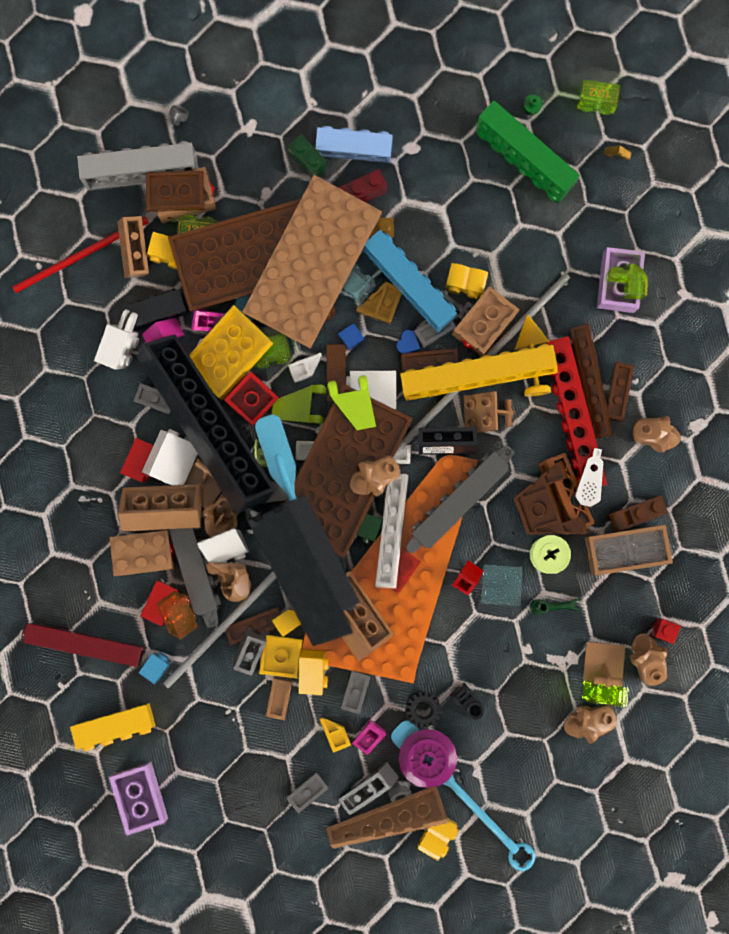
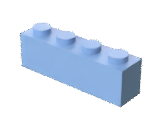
[315,126,393,163]

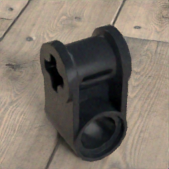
[449,682,484,720]

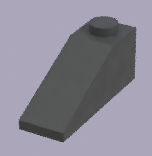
[338,762,399,815]

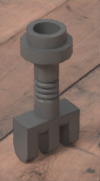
[440,289,474,321]

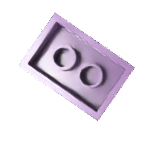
[597,247,645,313]
[109,762,168,835]

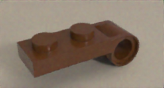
[608,495,668,533]

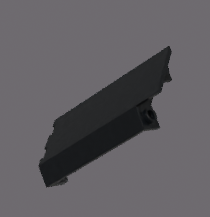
[247,495,360,646]

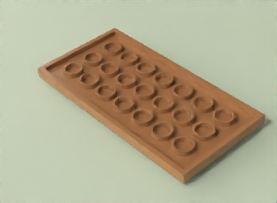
[242,175,382,349]

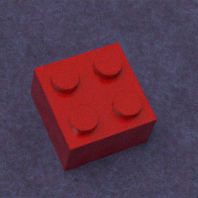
[224,370,279,426]

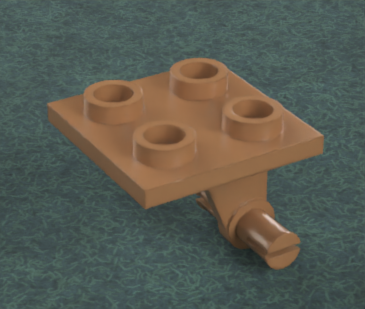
[464,391,514,433]
[184,458,222,508]
[583,642,625,687]

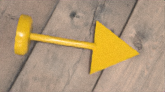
[515,314,551,397]

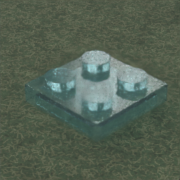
[481,565,523,606]

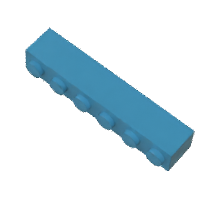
[363,230,457,333]

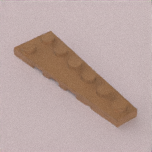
[326,786,449,849]

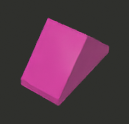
[192,309,226,331]
[142,318,184,343]
[352,719,386,755]

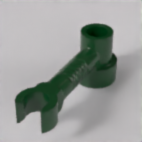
[529,598,583,615]

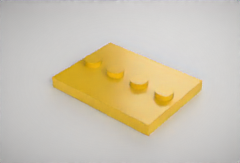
[189,305,273,400]

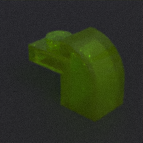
[606,263,648,300]
[582,681,629,707]

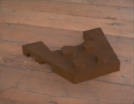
[514,461,588,534]

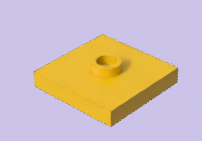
[259,635,303,679]

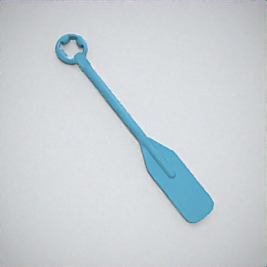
[255,415,296,501]
[391,721,535,871]

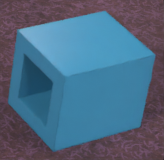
[139,652,171,684]

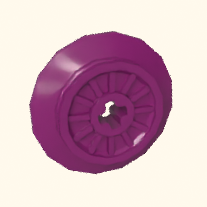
[398,729,457,788]

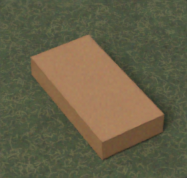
[266,678,293,720]

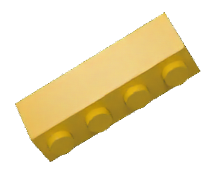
[70,703,156,752]

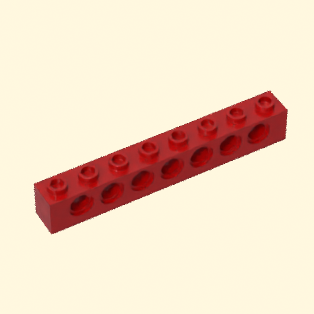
[545,336,607,491]

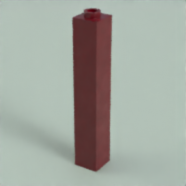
[22,622,145,667]

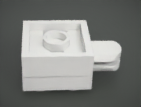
[94,309,139,370]

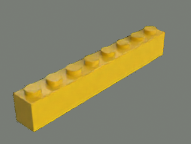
[400,344,558,401]

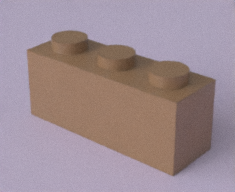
[117,216,149,278]

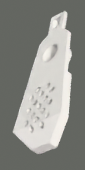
[575,448,603,507]

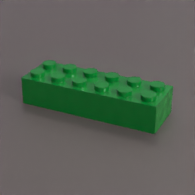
[475,101,580,203]

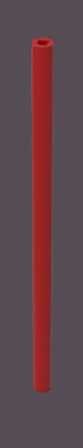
[12,216,149,293]

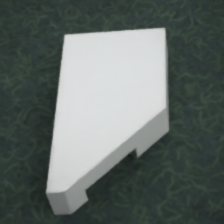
[288,352,322,383]

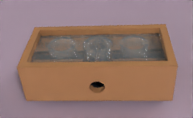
[585,525,673,576]

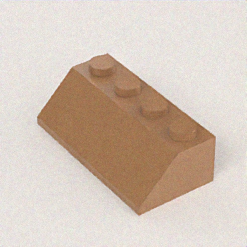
[118,484,202,531]
[342,571,394,661]

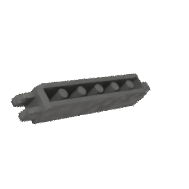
[406,445,515,553]
[169,528,221,628]

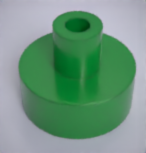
[523,95,543,115]

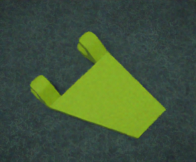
[327,375,376,431]
[272,385,326,424]

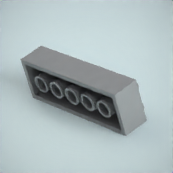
[77,141,198,191]

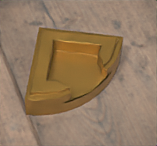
[604,146,631,160]

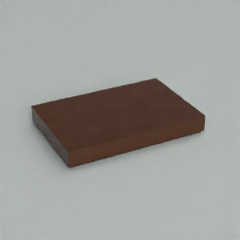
[146,171,205,212]

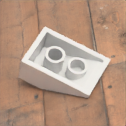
[198,529,249,563]

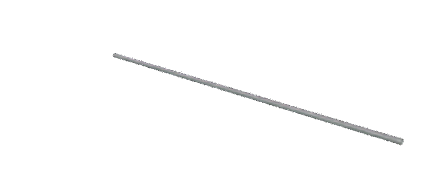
[163,273,570,688]

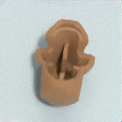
[633,416,681,453]
[350,455,400,496]
[202,492,238,537]
[206,562,251,602]
[630,633,668,686]
[564,705,617,744]

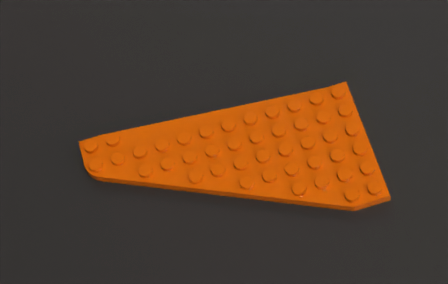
[301,455,478,683]

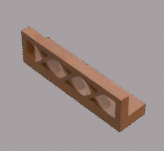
[538,453,595,535]

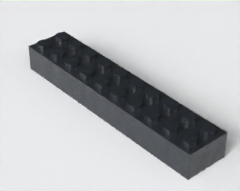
[137,334,276,514]

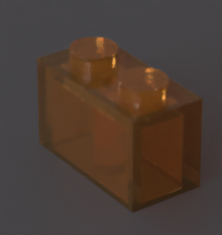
[156,591,198,640]

